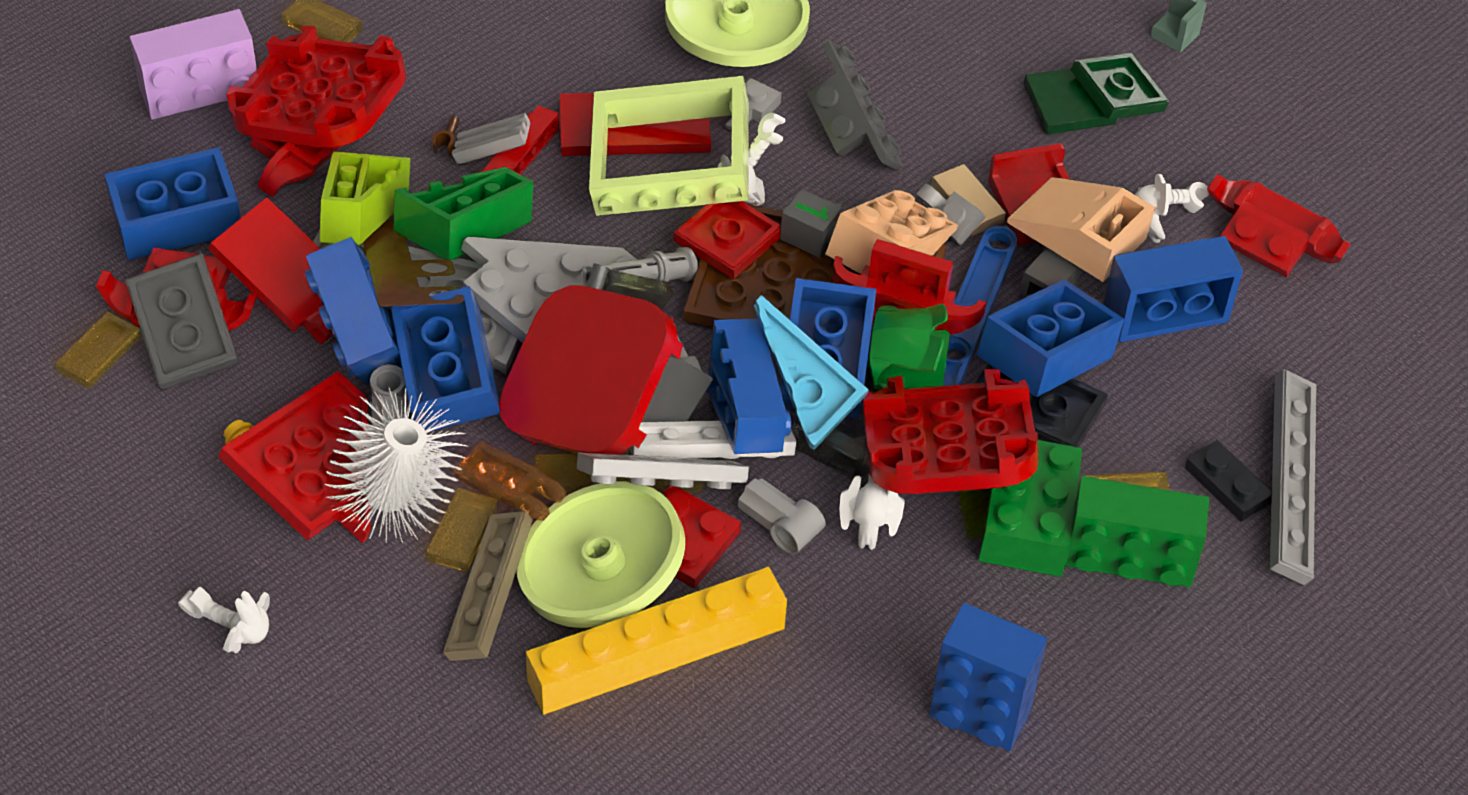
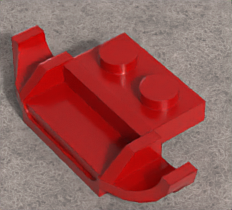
[251,137,341,197]
[1207,174,1351,278]
[832,239,987,334]
[96,247,257,331]

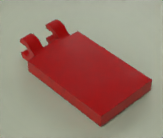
[208,197,334,345]

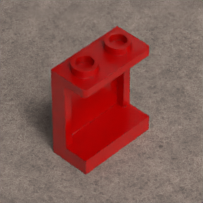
[988,143,1070,246]

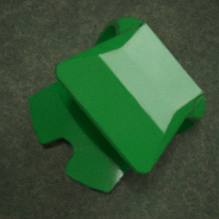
[868,303,950,390]

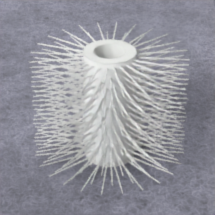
[324,388,468,543]

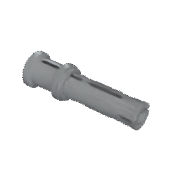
[582,247,698,289]

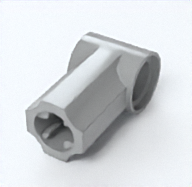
[370,364,409,445]
[738,478,826,555]

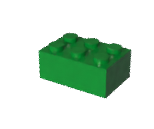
[978,440,1083,577]
[1065,476,1209,587]

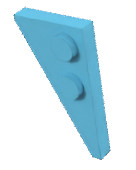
[754,295,868,450]

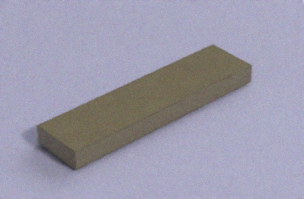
[443,511,533,661]

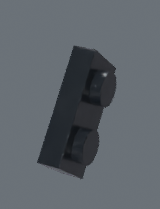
[1185,440,1272,522]

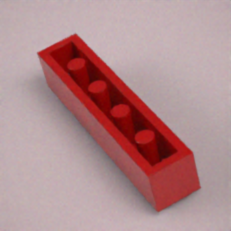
[478,105,559,175]

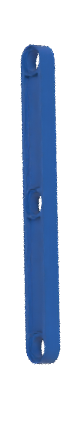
[943,226,1017,386]

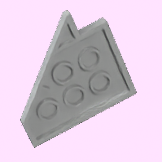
[461,237,647,343]

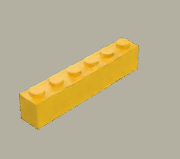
[526,567,787,715]

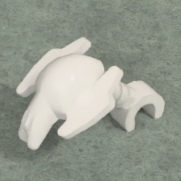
[718,112,785,206]
[1135,174,1209,243]
[839,474,905,550]
[178,587,270,653]

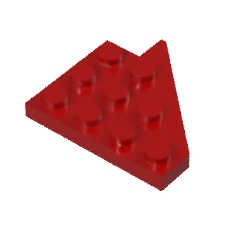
[218,371,371,543]

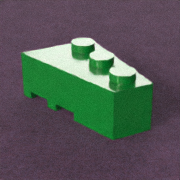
[394,167,534,261]

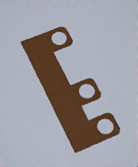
[363,219,464,307]

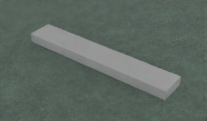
[1270,369,1316,585]

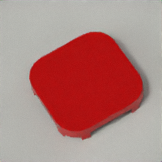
[226,26,407,148]
[499,285,683,455]
[863,369,1039,494]

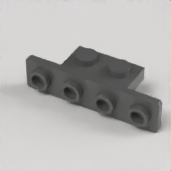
[807,40,903,170]

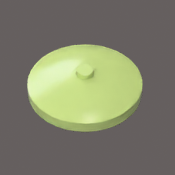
[665,0,810,67]
[517,481,685,628]

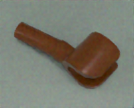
[432,116,459,156]

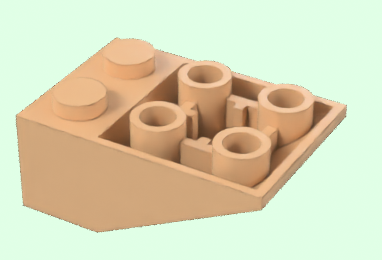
[1007,177,1156,282]
[825,190,958,274]

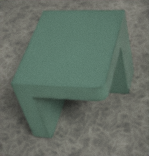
[1150,0,1207,53]

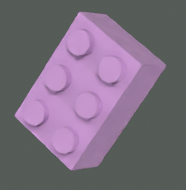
[129,9,257,120]

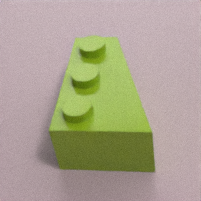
[320,151,410,246]

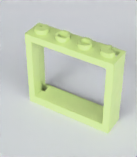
[589,76,749,216]

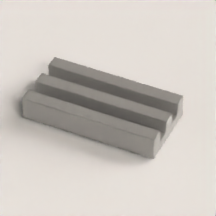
[452,113,531,164]

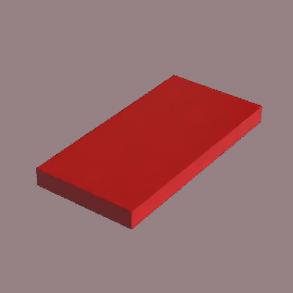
[559,93,711,156]

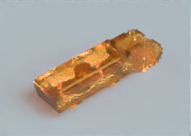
[453,441,567,521]

